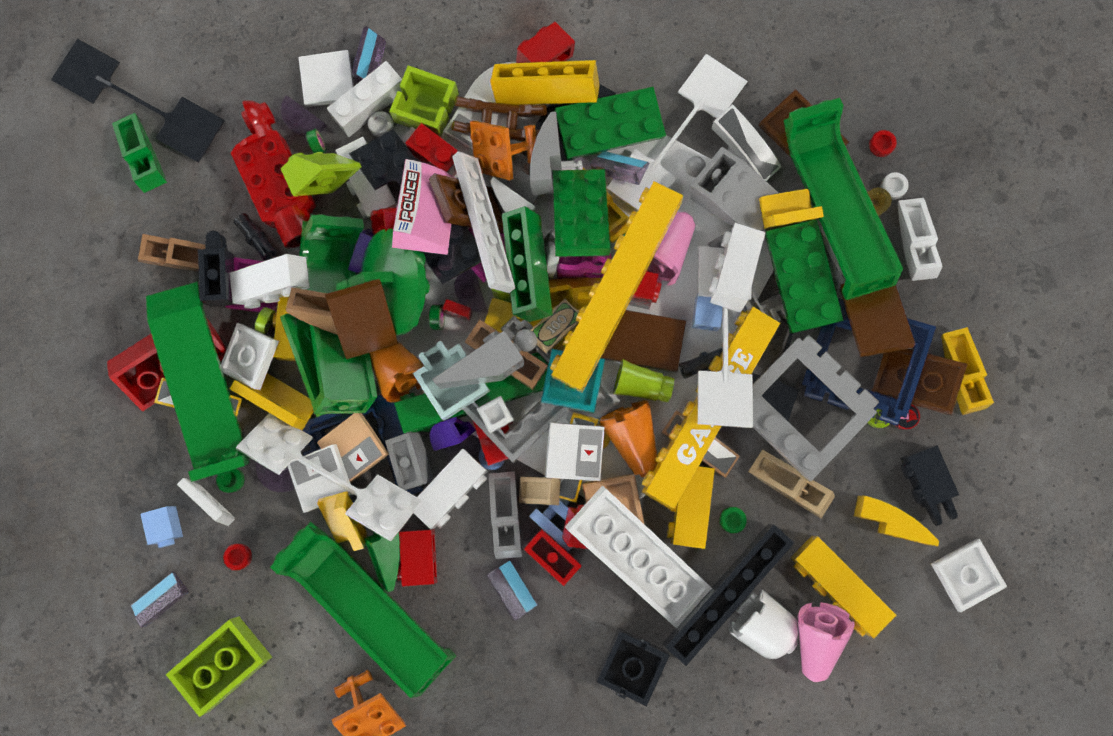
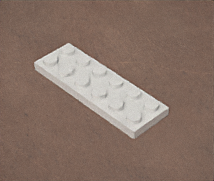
[565,486,712,628]

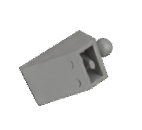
[686,147,779,231]
[432,329,537,389]

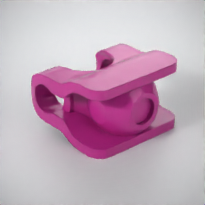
[557,253,612,279]

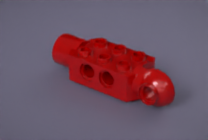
[231,100,316,249]

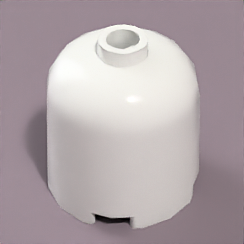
[729,589,799,659]

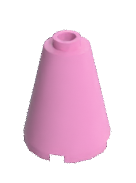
[647,212,696,285]
[798,603,855,682]

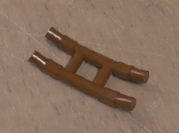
[451,96,547,142]

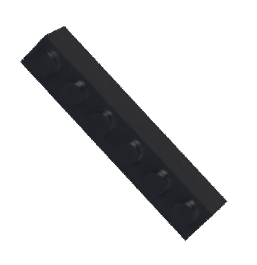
[663,524,794,666]

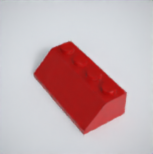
[107,318,227,412]

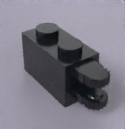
[198,230,236,307]
[900,445,959,526]

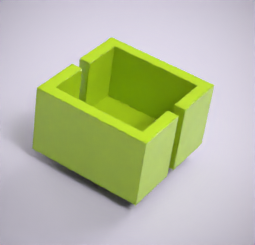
[389,65,459,137]

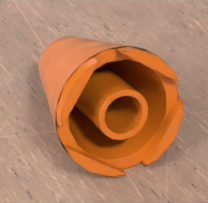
[370,342,424,403]
[599,400,658,478]

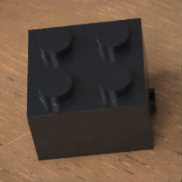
[596,628,670,707]

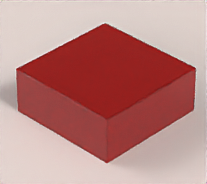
[443,299,473,322]

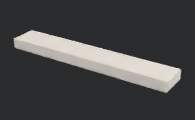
[452,151,515,293]

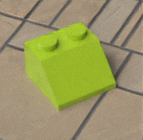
[281,152,361,196]

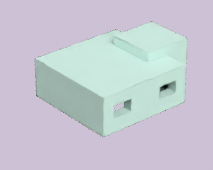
[413,341,490,420]

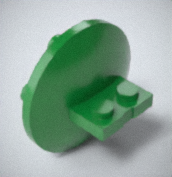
[336,229,430,336]

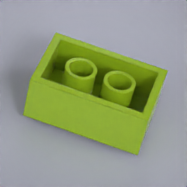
[166,616,272,717]

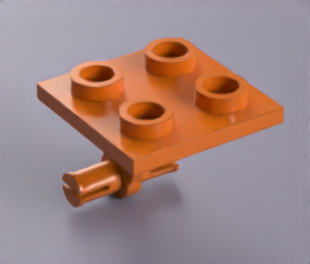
[470,120,536,181]
[332,669,406,736]

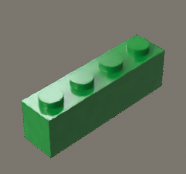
[502,206,553,322]

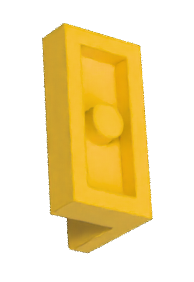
[759,189,824,228]
[317,491,367,551]

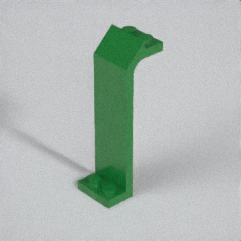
[783,98,903,300]
[299,214,377,414]
[146,282,251,482]
[270,521,456,698]

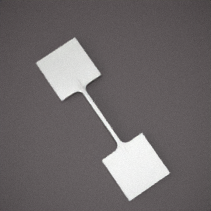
[606,54,748,211]
[698,246,753,428]
[236,413,422,541]

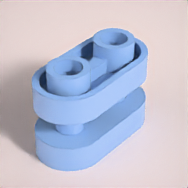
[529,498,573,552]

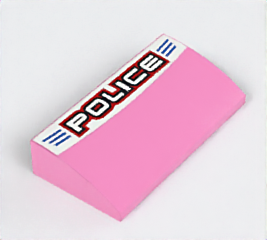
[392,159,457,255]

